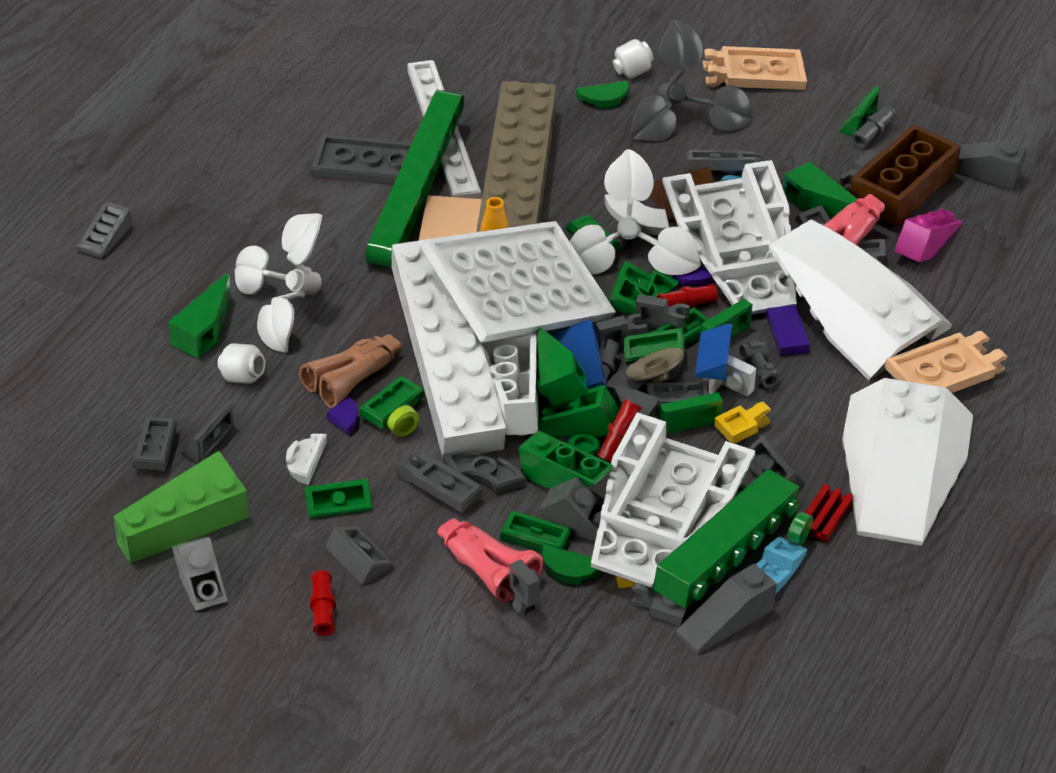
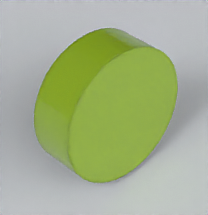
[387,405,420,437]

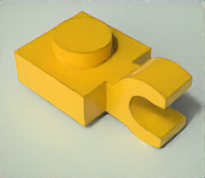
[715,402,771,444]

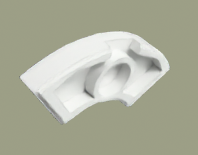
[605,194,669,235]

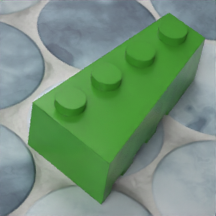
[113,451,249,564]

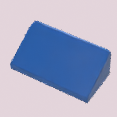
[695,324,732,380]

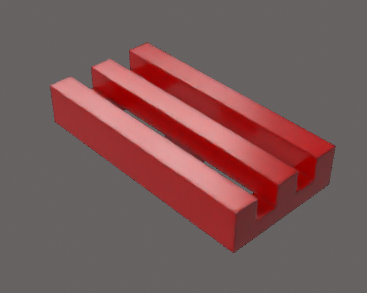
[805,484,854,543]

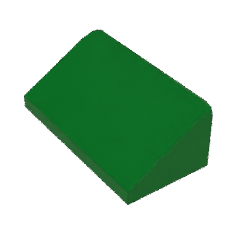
[839,86,880,136]
[304,478,373,519]

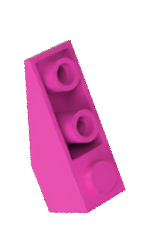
[894,209,962,262]

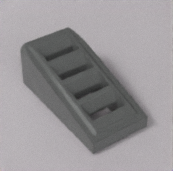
[77,201,132,259]

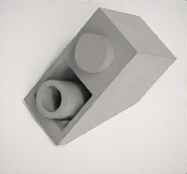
[172,537,227,611]

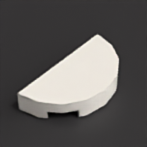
[286,434,327,485]

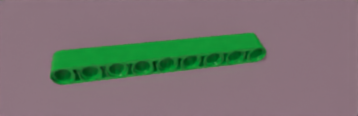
[365,89,464,269]

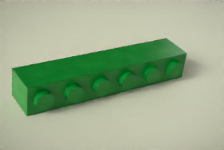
[653,469,800,609]

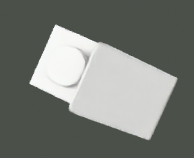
[703,355,756,397]

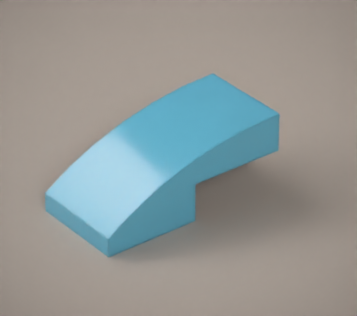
[756,536,807,593]

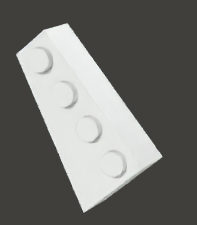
[482,333,539,436]

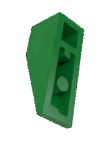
[538,385,620,438]

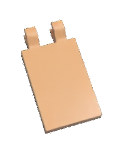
[702,46,807,90]
[418,195,482,241]
[885,331,1008,393]

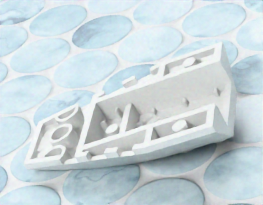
[662,160,797,314]
[769,219,952,381]
[842,378,973,546]
[591,413,755,588]

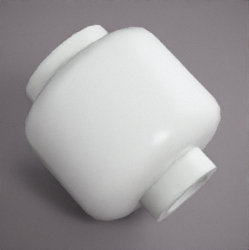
[612,39,654,79]
[218,343,265,384]

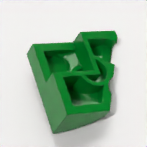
[607,260,678,314]

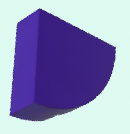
[672,266,713,287]
[327,397,358,435]

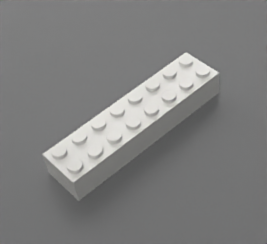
[391,240,506,458]

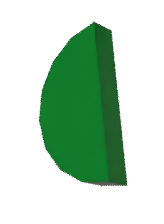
[576,81,628,108]
[542,545,603,585]

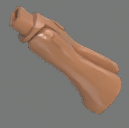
[298,334,403,408]

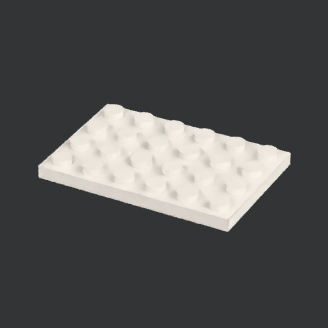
[421,221,616,343]

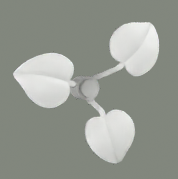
[570,149,701,275]
[235,213,323,353]

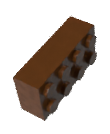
[850,124,961,227]

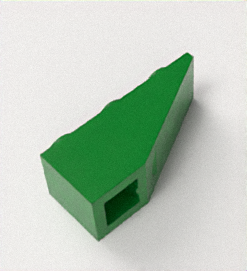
[783,162,857,220]
[168,274,231,359]
[537,328,588,408]
[519,431,614,488]

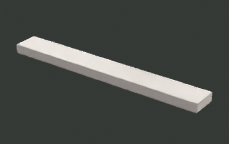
[408,60,481,199]

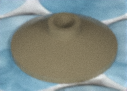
[626,348,684,383]

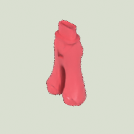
[823,194,885,245]
[437,518,543,603]

